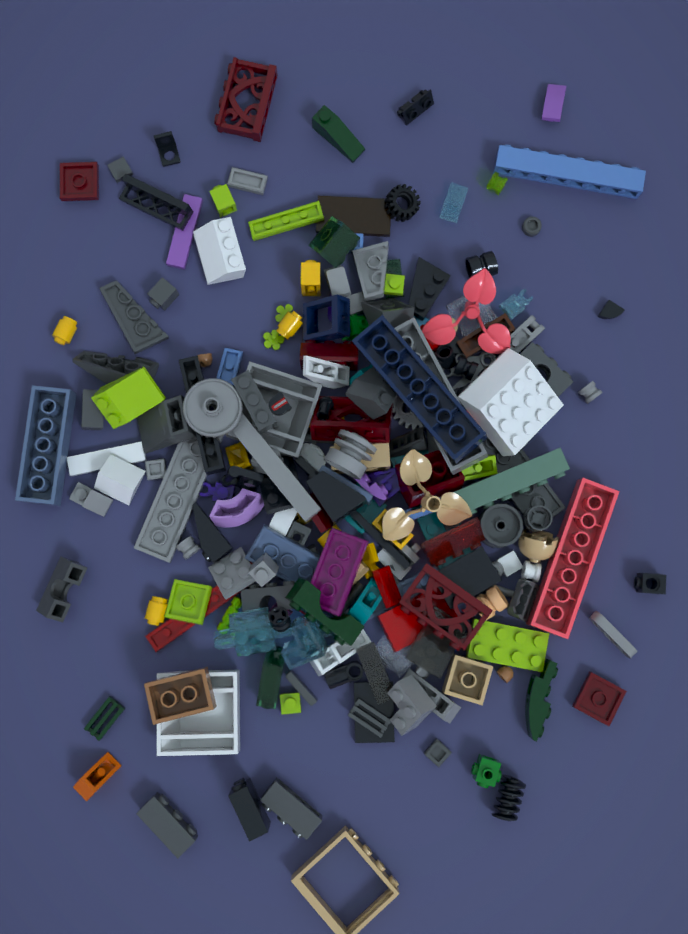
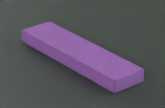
[166,194,203,270]

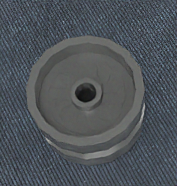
[476,504,523,548]

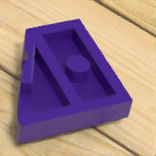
[367,468,400,507]

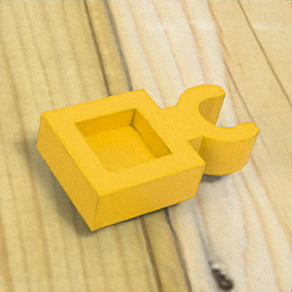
[362,542,379,579]

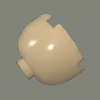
[518,529,558,563]

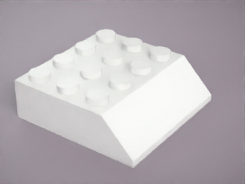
[457,348,564,456]
[157,670,240,756]

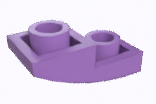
[541,84,566,122]
[354,473,389,501]

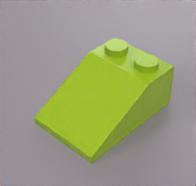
[91,367,166,429]

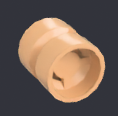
[475,585,509,621]

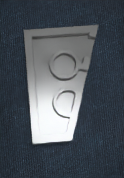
[352,241,389,301]

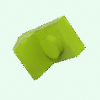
[462,455,498,481]

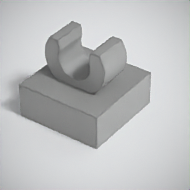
[398,543,421,567]

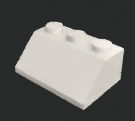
[193,217,246,285]

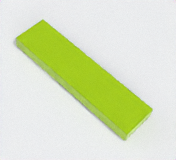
[248,201,324,241]

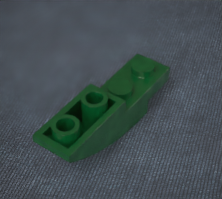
[525,659,558,742]

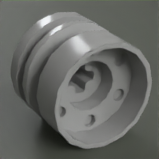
[324,429,377,480]

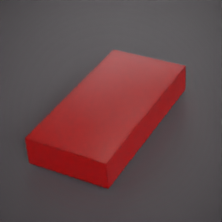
[372,565,402,609]

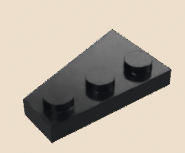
[408,257,451,321]

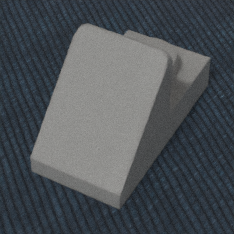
[324,265,351,297]
[69,482,113,517]

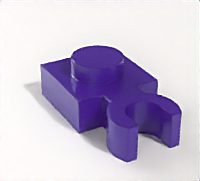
[199,482,235,502]

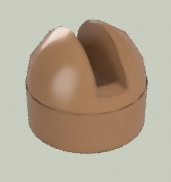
[197,353,212,367]
[496,666,514,683]

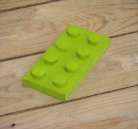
[466,618,549,672]

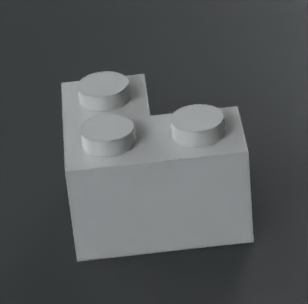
[388,674,436,736]

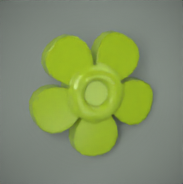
[275,304,293,322]
[263,330,285,350]

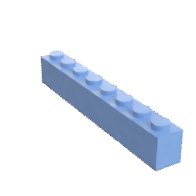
[493,145,646,199]

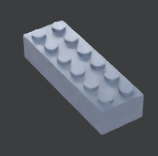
[15,385,76,506]

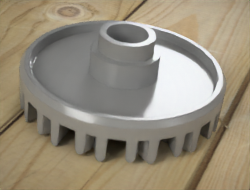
[183,378,243,438]

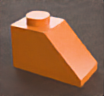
[73,752,122,801]

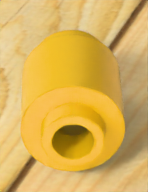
[276,311,303,339]
[52,316,77,346]
[144,596,168,626]

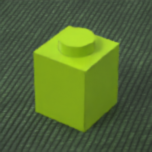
[209,184,237,218]

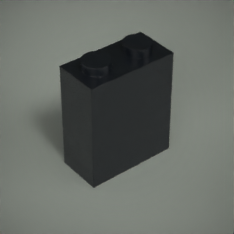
[228,778,271,842]

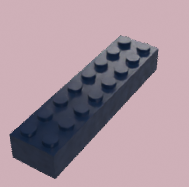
[352,315,487,464]

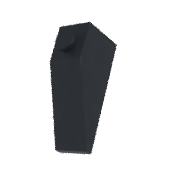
[192,503,234,563]

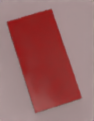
[377,588,459,652]

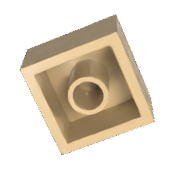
[442,653,493,706]

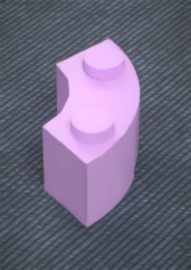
[209,488,264,528]

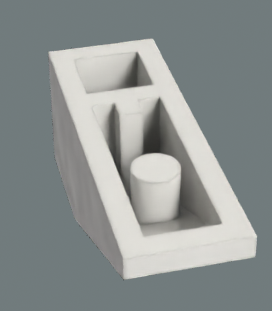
[303,356,350,389]

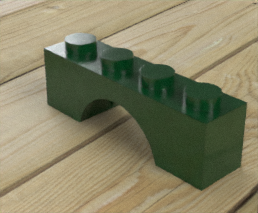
[285,578,365,646]

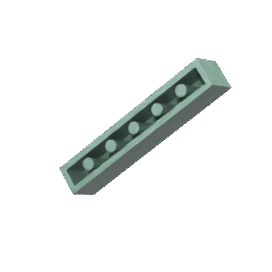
[453,447,570,514]

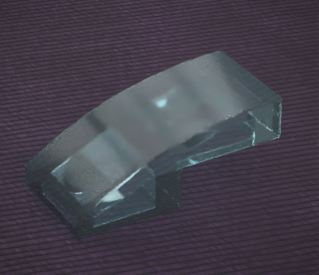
[439,182,468,223]

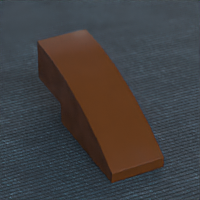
[457,313,515,358]

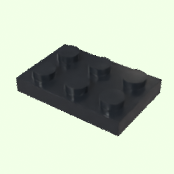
[257,456,299,515]

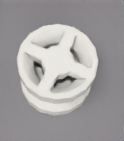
[521,560,542,582]

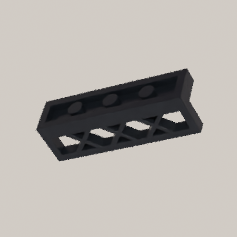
[119,174,193,231]

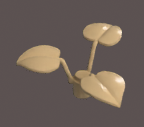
[382,449,472,541]

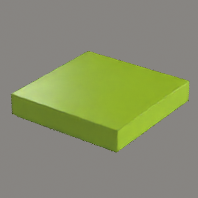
[164,579,212,625]

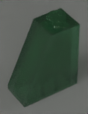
[256,645,288,709]

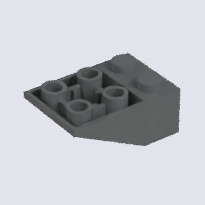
[137,395,196,454]

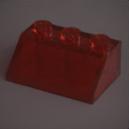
[420,517,485,567]

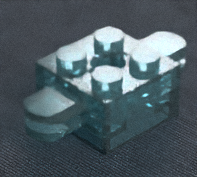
[213,607,293,657]

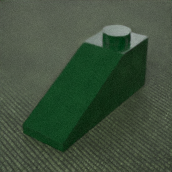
[312,105,365,163]

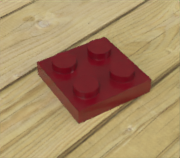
[60,162,99,201]
[572,671,627,726]

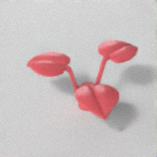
[422,268,511,354]

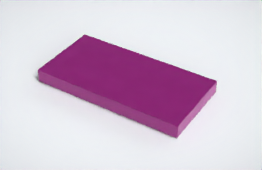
[310,527,369,616]

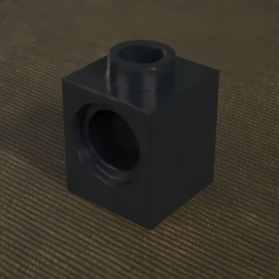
[634,573,666,594]

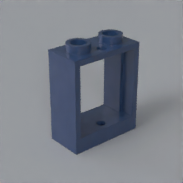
[303,294,350,343]

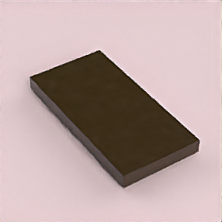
[316,195,391,237]

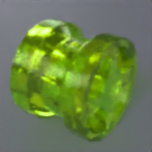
[486,172,508,195]

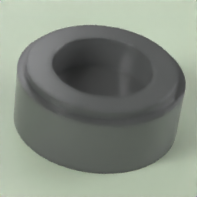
[522,217,542,237]

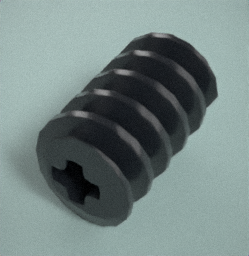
[492,775,526,821]

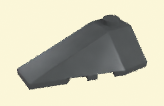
[72,351,159,384]
[345,367,396,420]

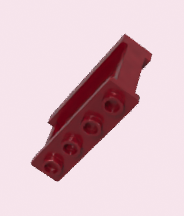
[214,57,278,142]
[310,396,393,443]
[399,563,493,651]

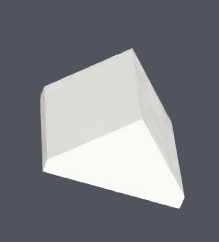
[94,454,146,505]

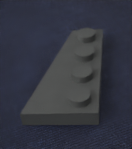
[99,280,169,354]

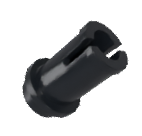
[316,396,334,421]

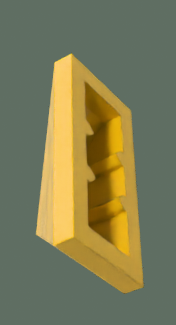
[225,442,253,470]

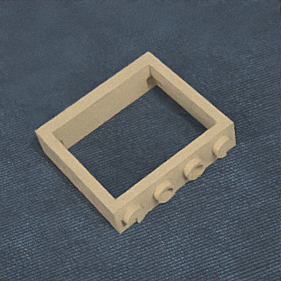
[291,825,400,934]

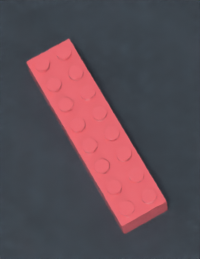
[526,478,620,639]

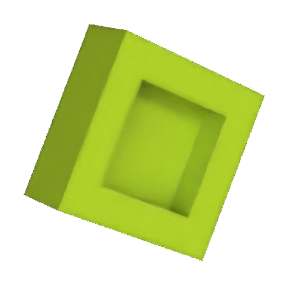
[384,274,405,296]
[280,692,301,715]

